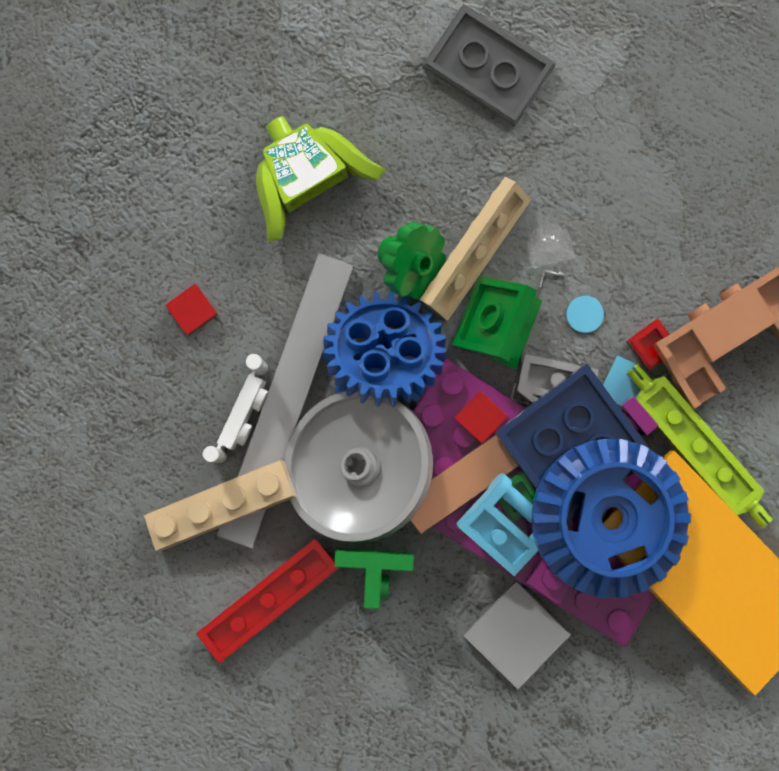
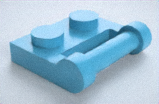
[456,473,538,576]

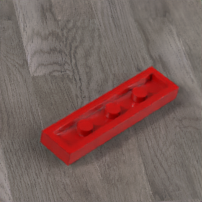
[196,538,339,663]

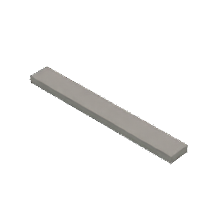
[217,253,354,548]

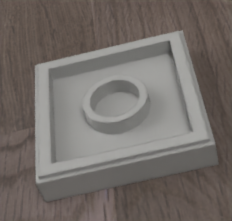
[463,581,571,689]

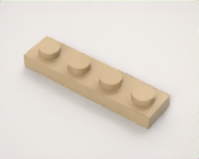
[420,177,531,321]
[144,460,297,551]

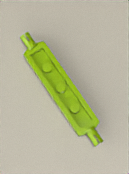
[626,364,773,529]

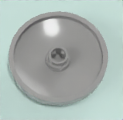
[284,391,433,543]

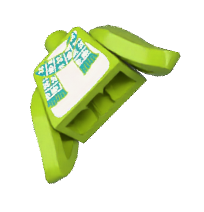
[255,116,386,242]

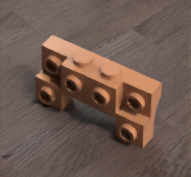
[652,266,779,409]

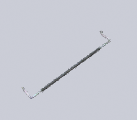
[511,270,565,406]

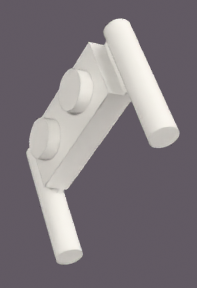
[203,354,268,463]

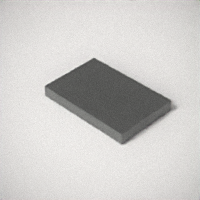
[423,3,556,127]

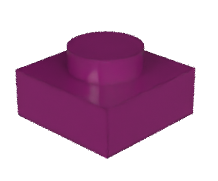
[619,396,659,435]

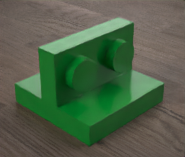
[451,276,543,370]
[334,548,414,609]

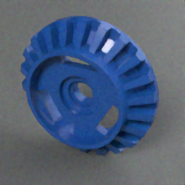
[531,439,691,598]

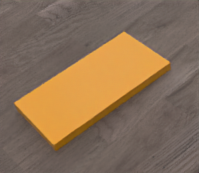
[602,451,779,696]

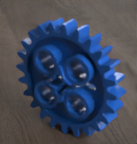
[323,292,446,407]

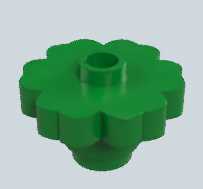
[377,221,446,299]

